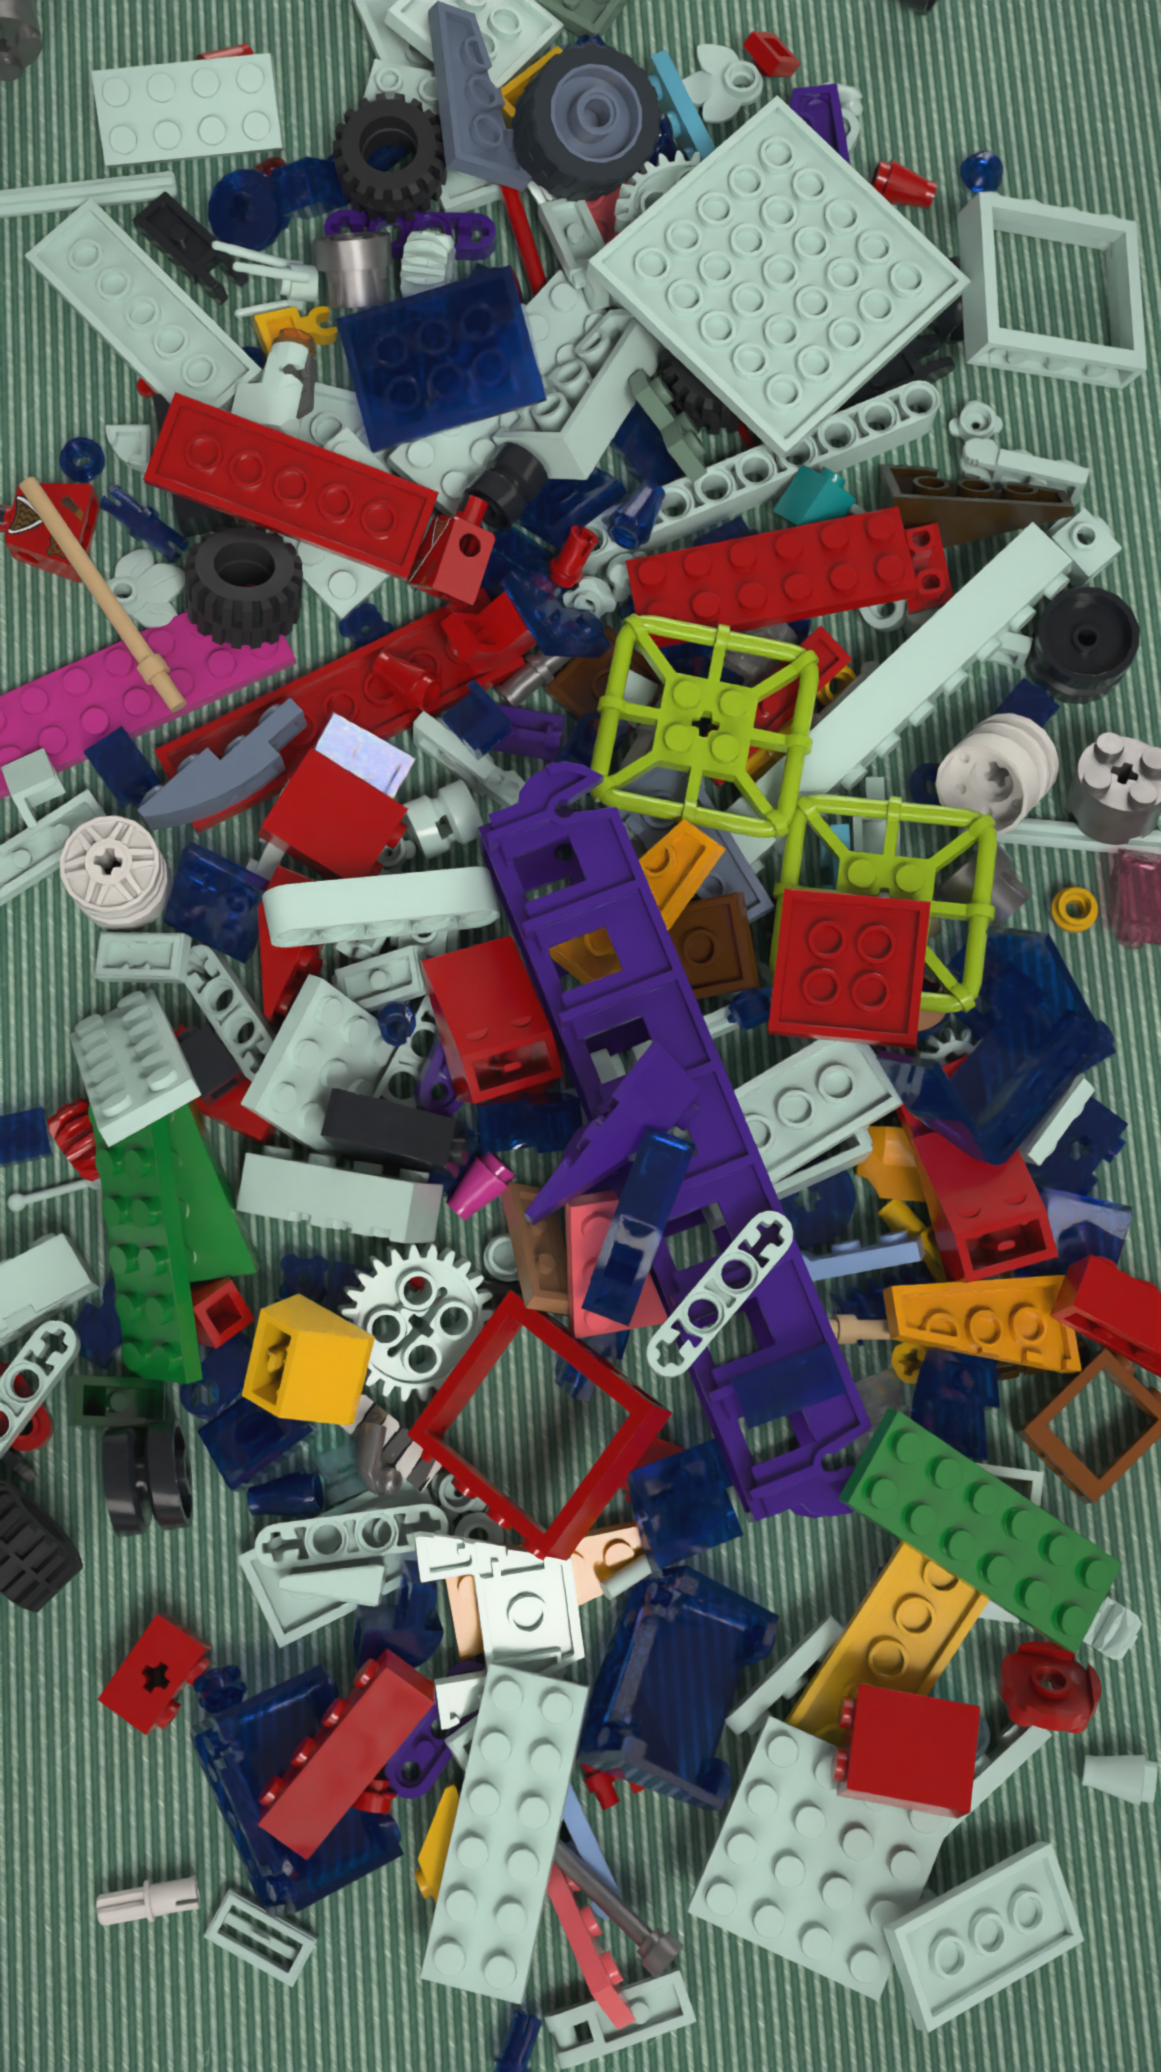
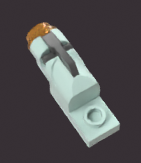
[231,328,317,438]

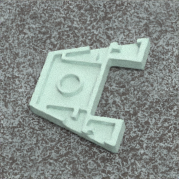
[413,1531,585,1730]

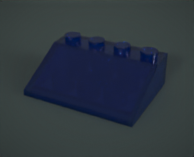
[336,265,547,453]

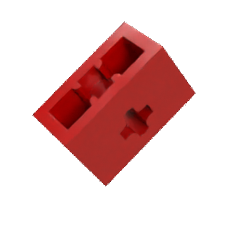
[97,1613,213,1735]

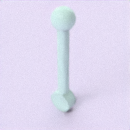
[810,661,880,730]
[7,1177,102,1212]

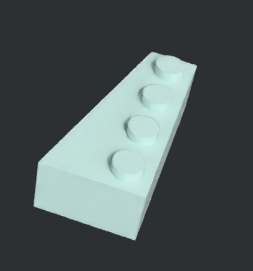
[236,1145,443,1243]

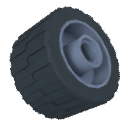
[511,43,662,202]

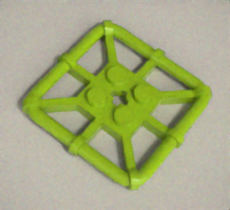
[589,613,819,840]
[769,794,998,1013]

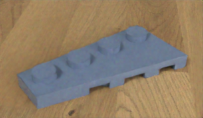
[428,1,531,191]
[600,767,774,924]

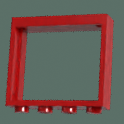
[407,1290,672,1561]

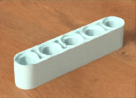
[262,867,500,947]

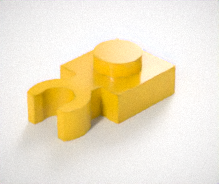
[253,306,338,361]

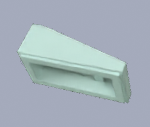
[278,1565,388,1607]

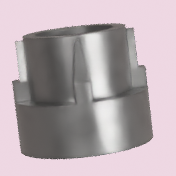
[314,232,393,308]
[933,844,1032,935]

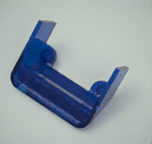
[876,925,1100,1166]

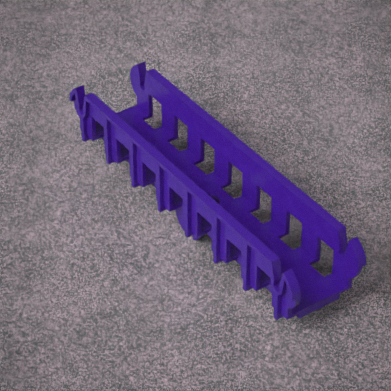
[478,761,872,1523]

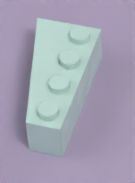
[492,309,665,480]

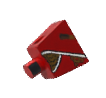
[0,483,101,583]
[405,493,495,606]

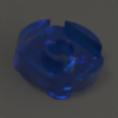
[779,1155,856,1248]

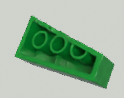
[167,1099,262,1282]

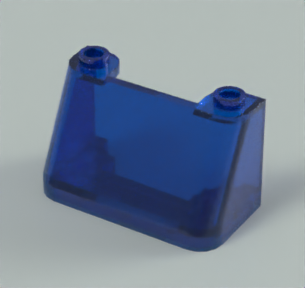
[576,1565,780,1811]
[190,1664,404,1917]

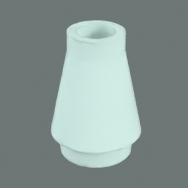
[1082,1754,1158,1806]

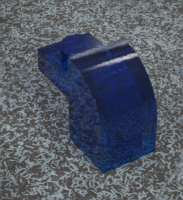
[474,1092,583,1154]
[350,1560,444,1673]

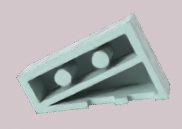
[0,1233,101,1349]

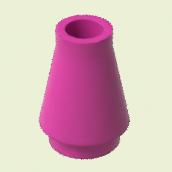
[446,1149,516,1221]

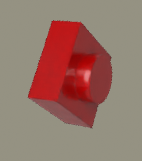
[742,31,801,78]

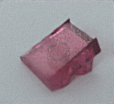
[1110,848,1161,949]

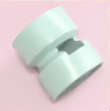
[403,779,484,860]

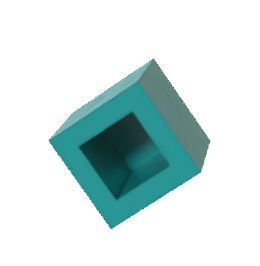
[773,465,857,527]

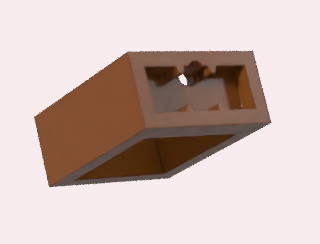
[1015,1348,1161,1504]

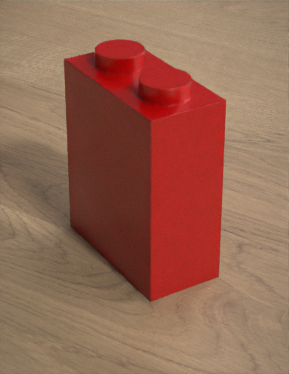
[257,748,408,880]
[831,1683,981,1819]

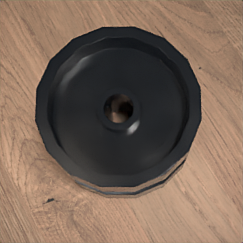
[1026,586,1140,704]
[102,1418,193,1538]

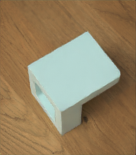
[1,748,66,830]

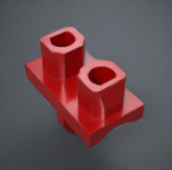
[904,523,953,615]

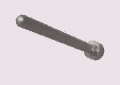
[553,1837,684,1978]

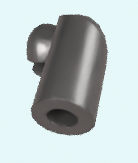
[355,1422,402,1496]

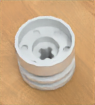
[935,713,1059,835]
[60,815,172,932]

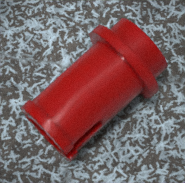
[549,525,598,588]

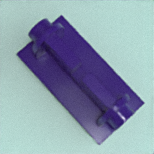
[467,700,566,762]

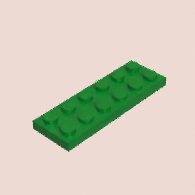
[88,1101,203,1384]
[838,1408,1122,1654]

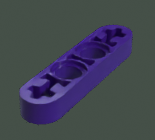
[324,209,497,261]

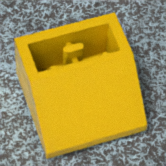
[242,1294,375,1425]

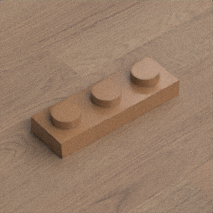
[501,1182,569,1315]

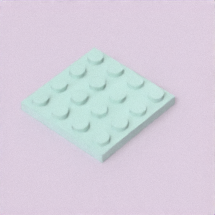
[686,1714,952,2001]

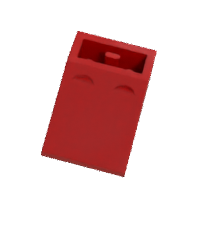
[258,865,324,1035]
[420,935,563,1104]
[909,1113,1058,1283]

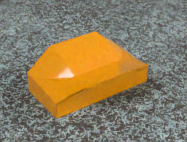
[855,1126,926,1202]

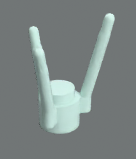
[212,241,318,318]

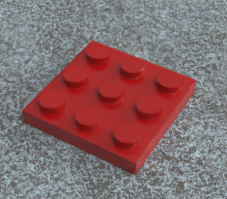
[768,888,931,1049]

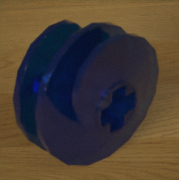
[208,169,292,252]

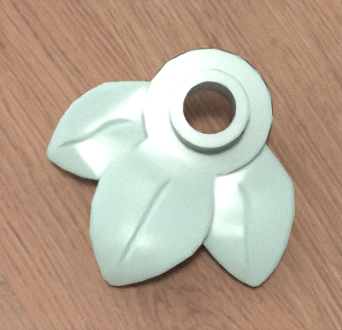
[682,44,763,124]
[106,549,185,628]

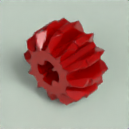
[47,1097,100,1182]

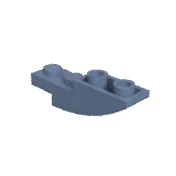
[137,698,307,830]

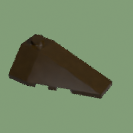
[878,464,1075,548]

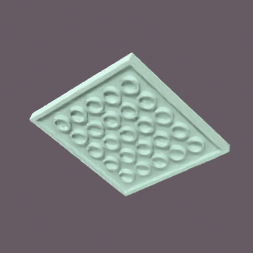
[586,95,971,460]

